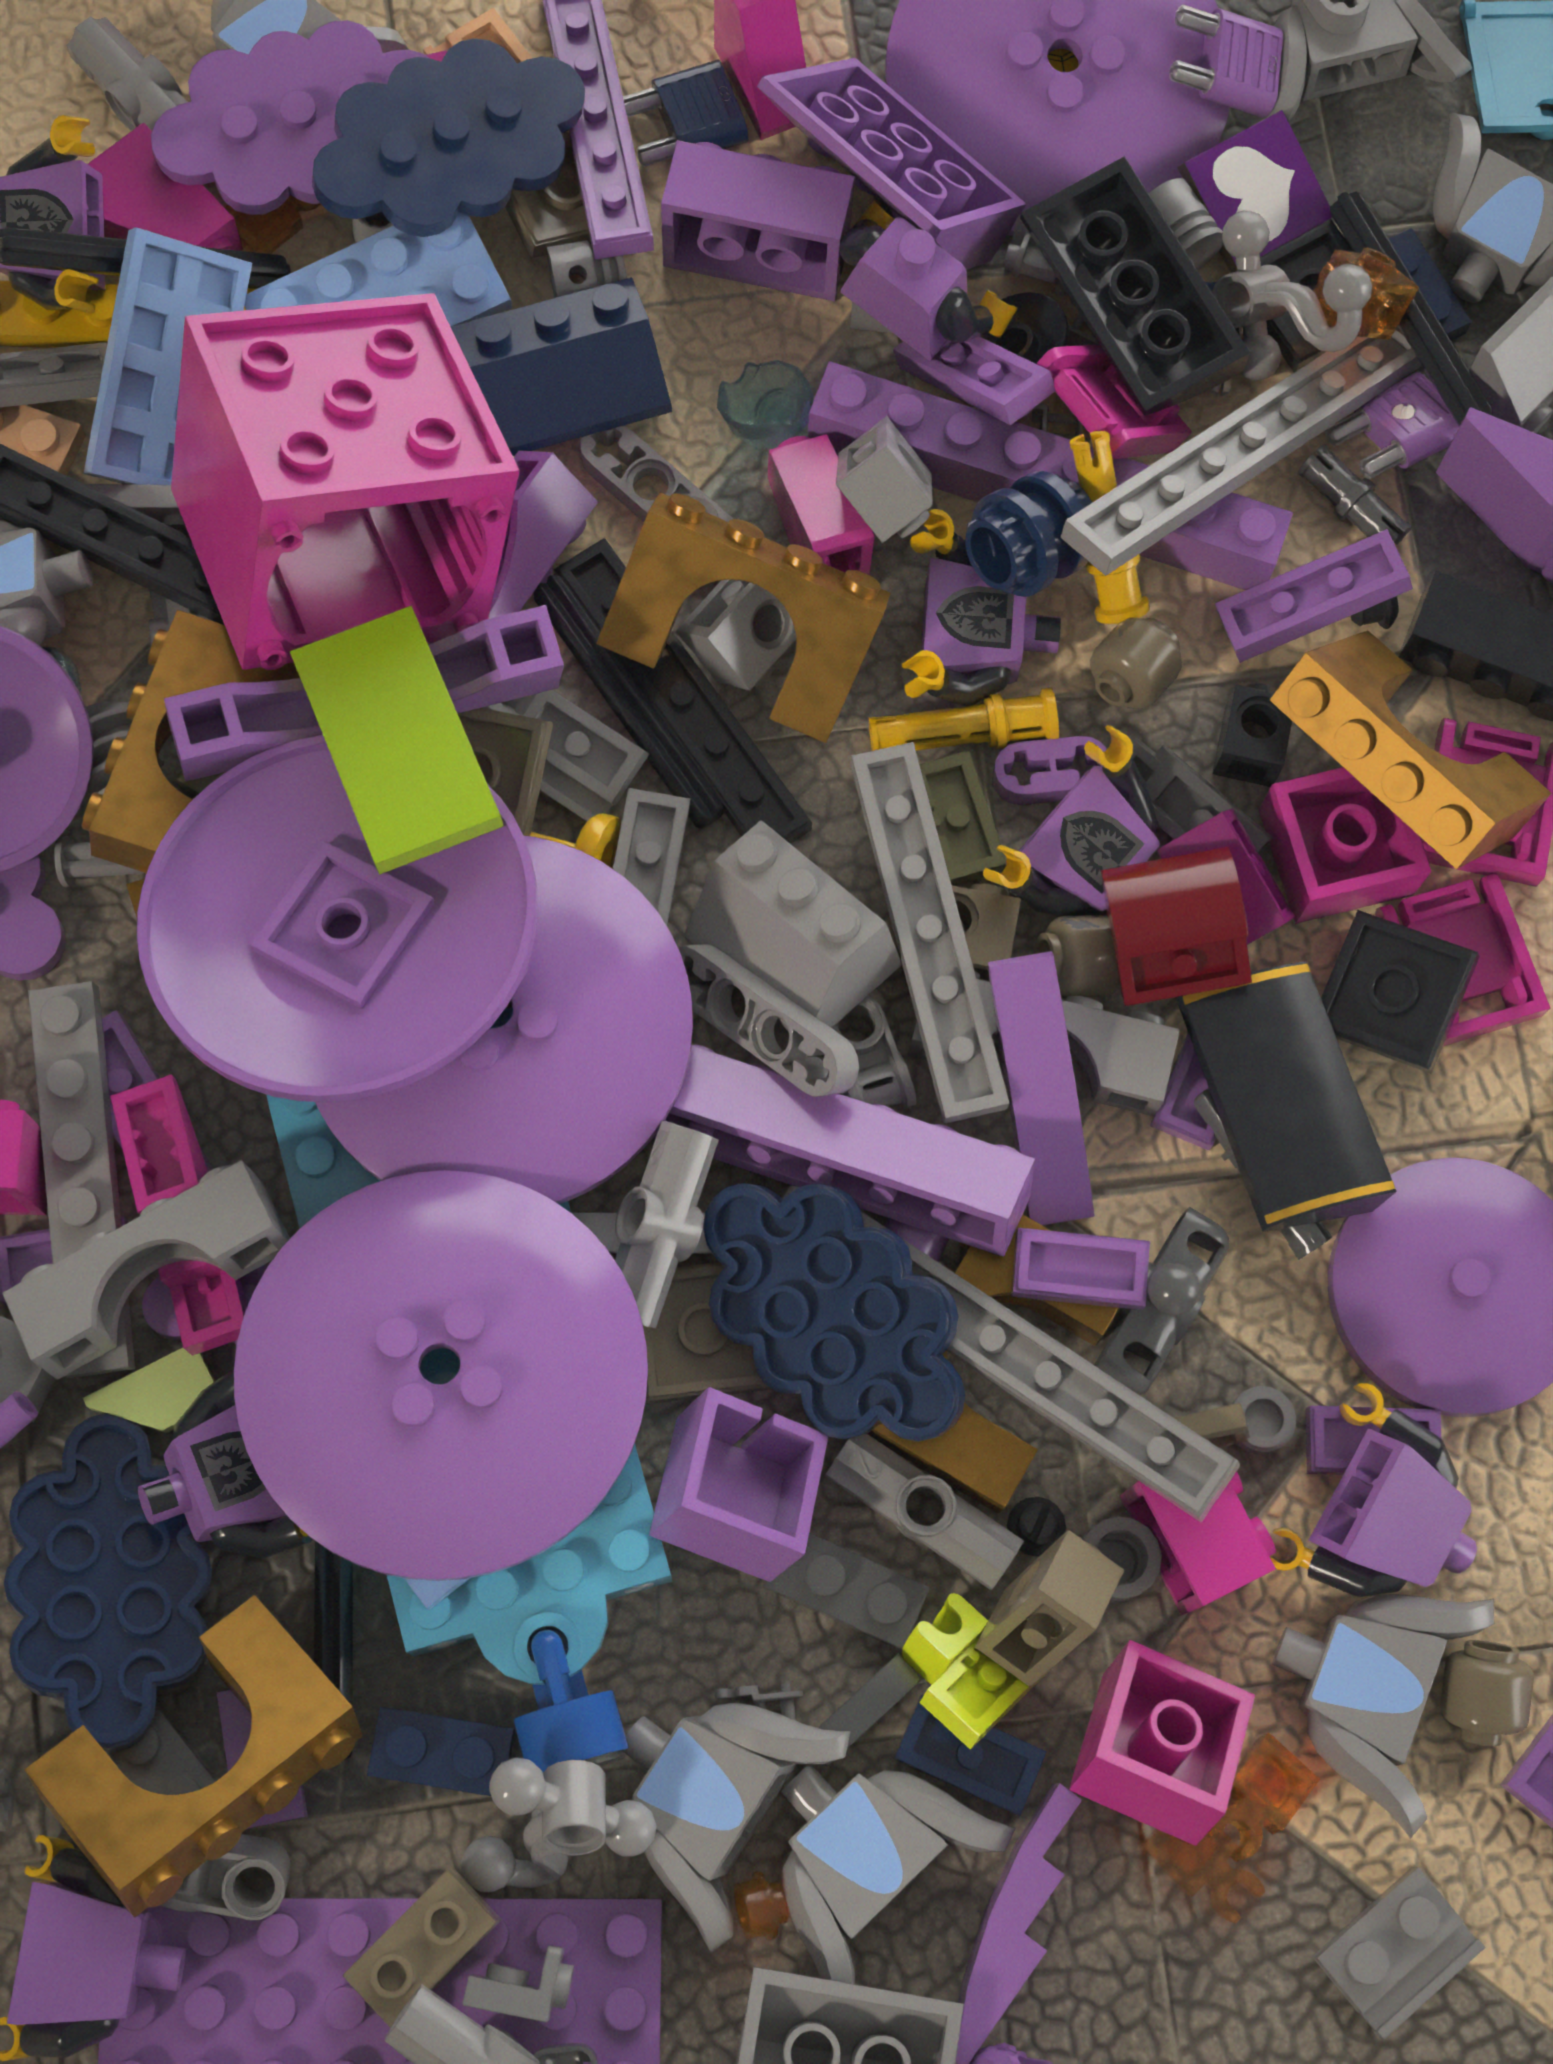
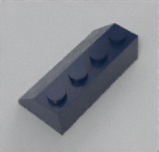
[450,277,672,456]

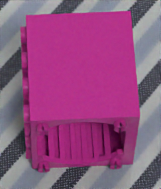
[171,293,519,670]

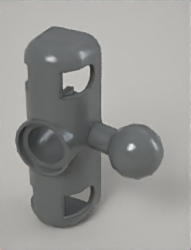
[1094,1207,1229,1395]

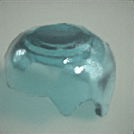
[717,360,814,449]

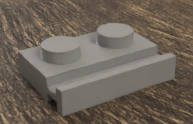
[523,690,649,821]
[1312,1867,1486,2039]

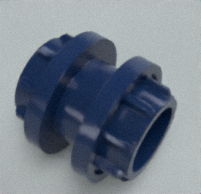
[965,471,1092,597]

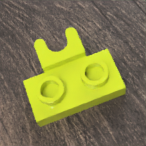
[902,1593,1050,1750]

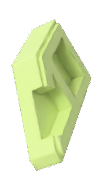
[83,1348,215,1433]

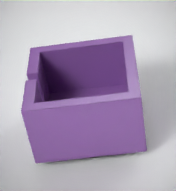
[649,1387,828,1582]

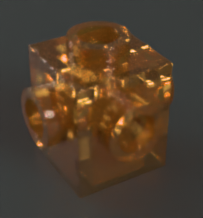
[1313,247,1419,340]

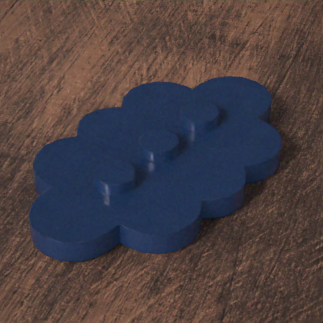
[312,38,585,237]
[703,1183,965,1442]
[4,1413,212,1753]

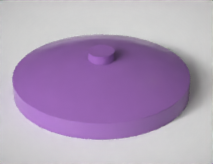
[0,626,94,872]
[1328,1158,1553,1417]

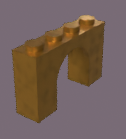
[596,492,891,743]
[82,609,300,873]
[1270,630,1552,870]
[867,1215,1119,1514]
[24,1595,363,1918]

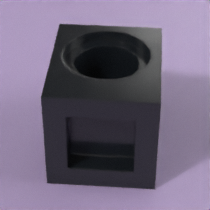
[1212,683,1292,787]

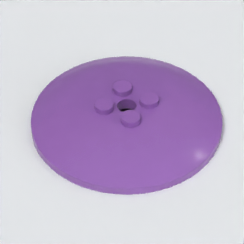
[885,0,1230,236]
[137,735,539,1102]
[315,836,693,1204]
[234,1171,648,1581]

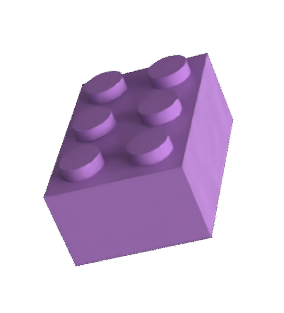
[661,140,855,301]

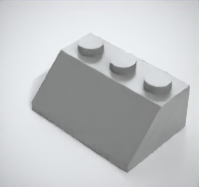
[1469,276,1553,433]
[684,820,902,1031]
[736,1967,964,2064]

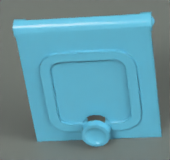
[1459,0,1553,140]

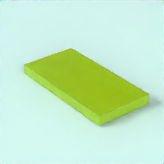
[290,605,504,875]

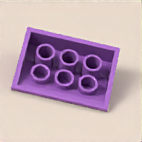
[757,58,1026,270]

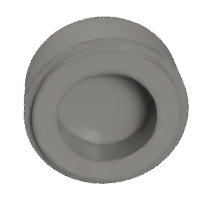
[1231,1386,1296,1455]

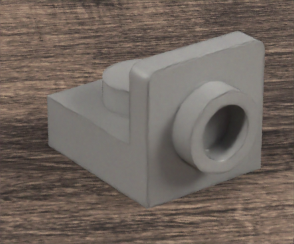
[463,1945,574,2023]

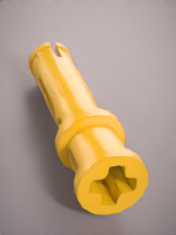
[1069,431,1150,624]
[868,687,1059,751]

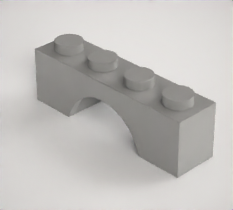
[908,971,1180,1117]
[2,1160,290,1380]

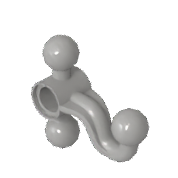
[1212,210,1372,381]
[461,1758,657,1892]

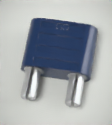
[623,59,749,167]

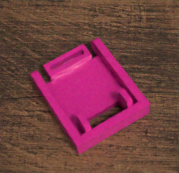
[1037,345,1192,459]
[1420,718,1553,887]
[1375,874,1551,1046]

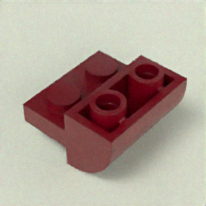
[1101,847,1252,1006]

